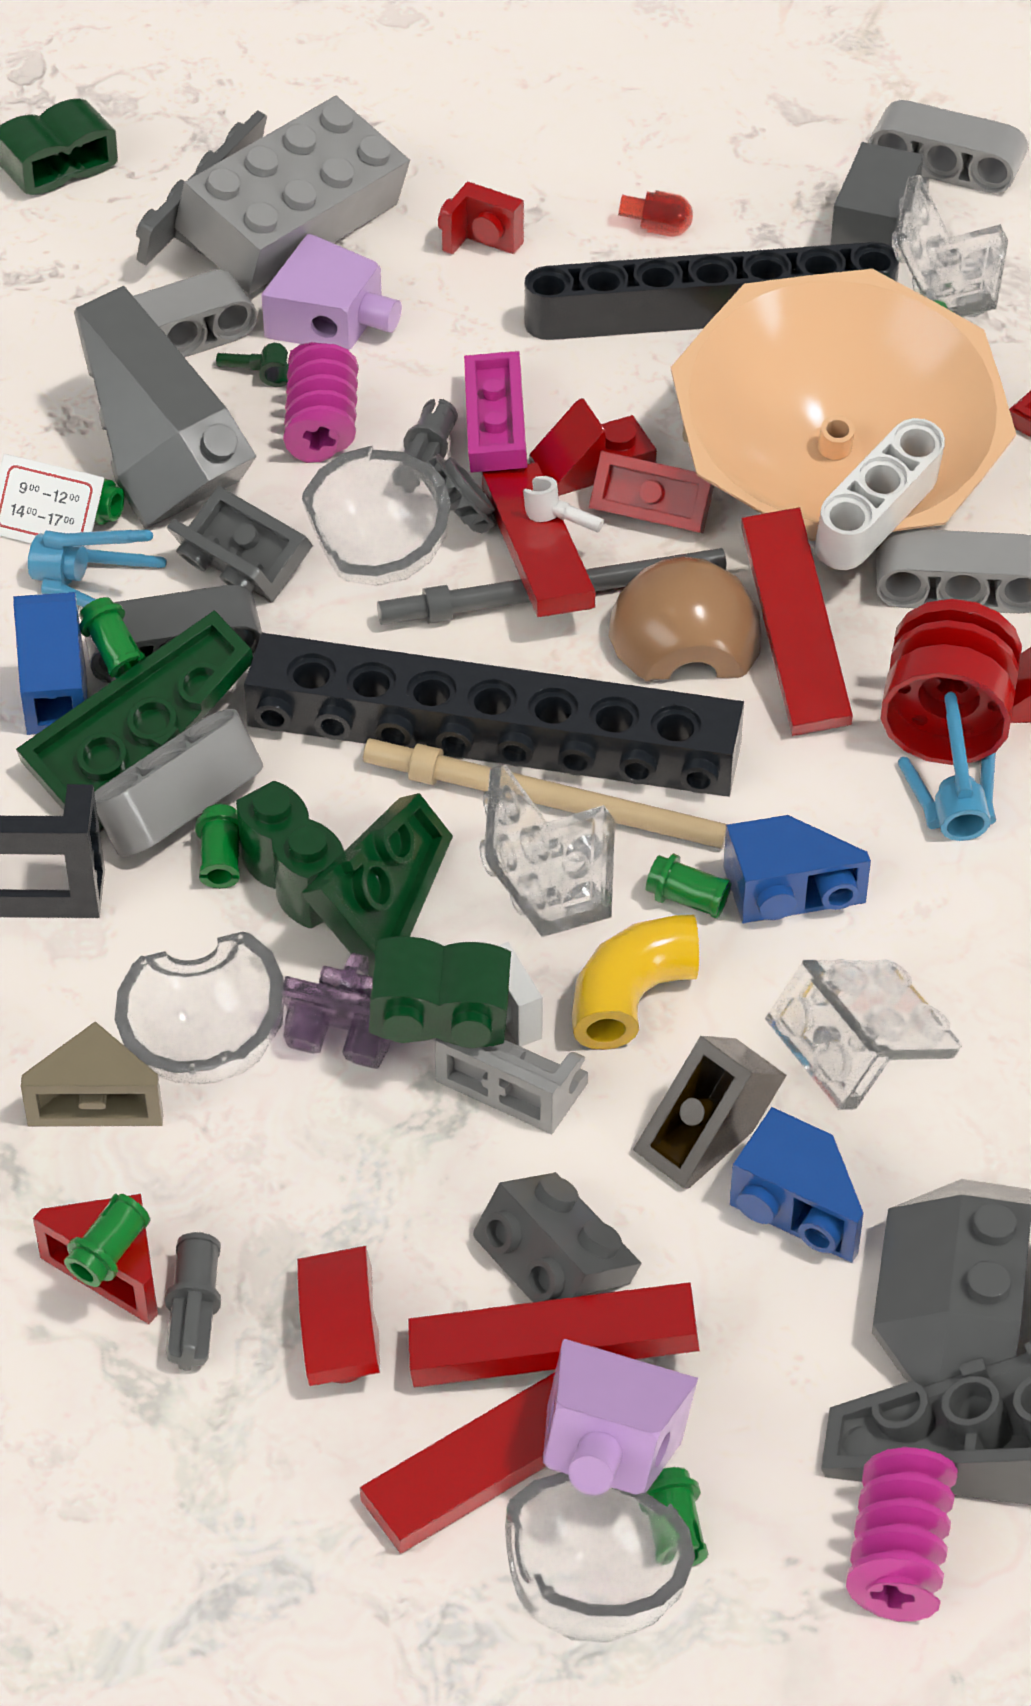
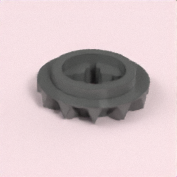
[425,454,496,534]

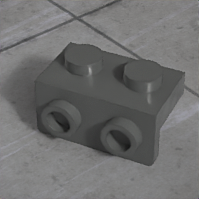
[167,485,313,602]
[473,1172,642,1302]

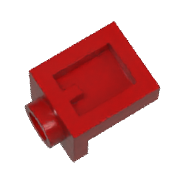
[438,181,524,254]

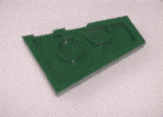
[301,793,453,980]

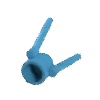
[28,530,167,607]
[898,692,996,841]

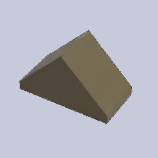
[20,1021,164,1127]

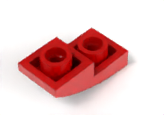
[297,1246,380,1386]

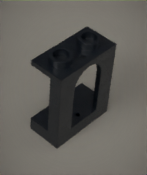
[0,784,105,918]

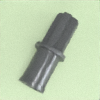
[395,398,458,491]
[165,1232,221,1370]

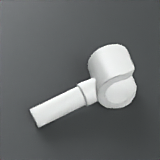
[523,476,604,533]

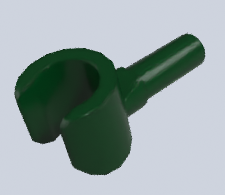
[216,342,289,388]

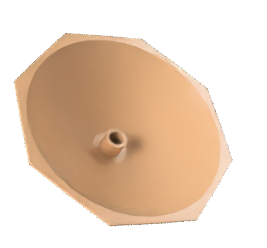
[671,269,1016,541]

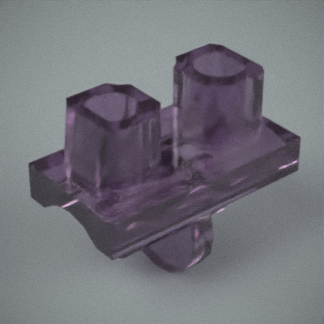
[280,953,392,1069]

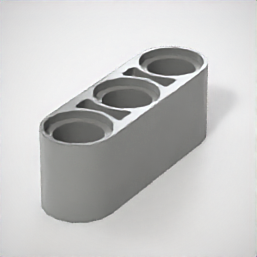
[868,100,1028,193]
[133,269,258,357]
[876,529,1031,614]
[94,709,263,857]

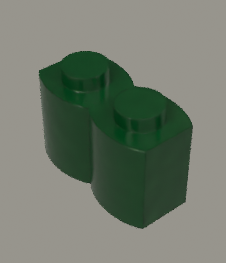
[0,98,118,195]
[236,781,344,929]
[369,936,511,1049]

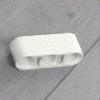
[815,418,945,570]

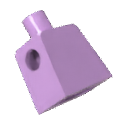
[261,234,402,350]
[543,1339,698,1495]

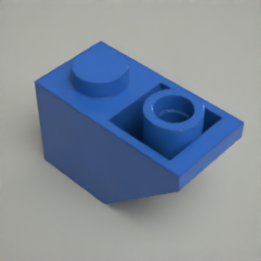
[13,592,88,735]
[723,815,871,924]
[729,1107,864,1263]

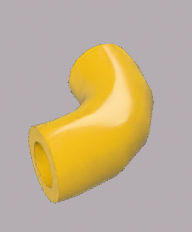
[571,915,699,1050]

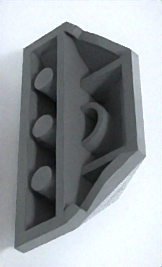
[872,1179,1031,1387]

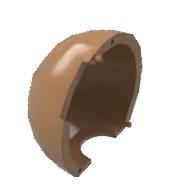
[608,557,761,681]

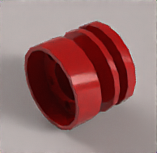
[880,599,1022,765]

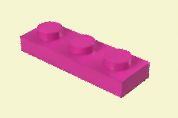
[464,351,528,473]

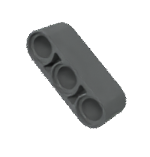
[85,585,262,683]

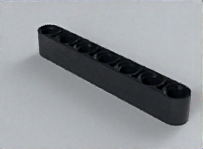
[524,242,900,340]

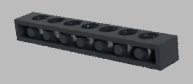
[244,632,744,797]

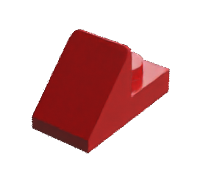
[529,398,657,496]

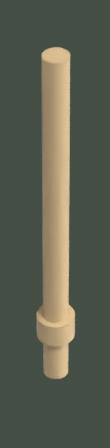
[363,738,727,849]

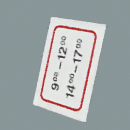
[0,453,105,549]

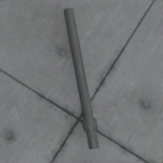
[377,548,727,625]

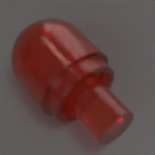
[618,190,693,236]

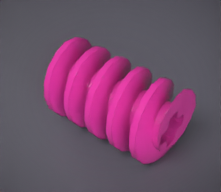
[283,342,359,463]
[846,1447,958,1622]

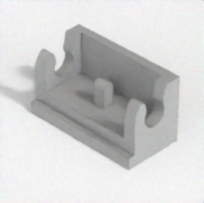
[435,1038,588,1134]

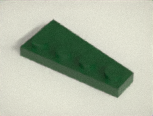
[16,610,253,832]

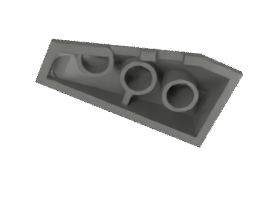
[74,285,257,529]
[821,1342,1031,1505]

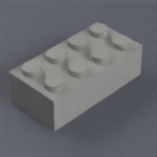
[174,95,410,294]

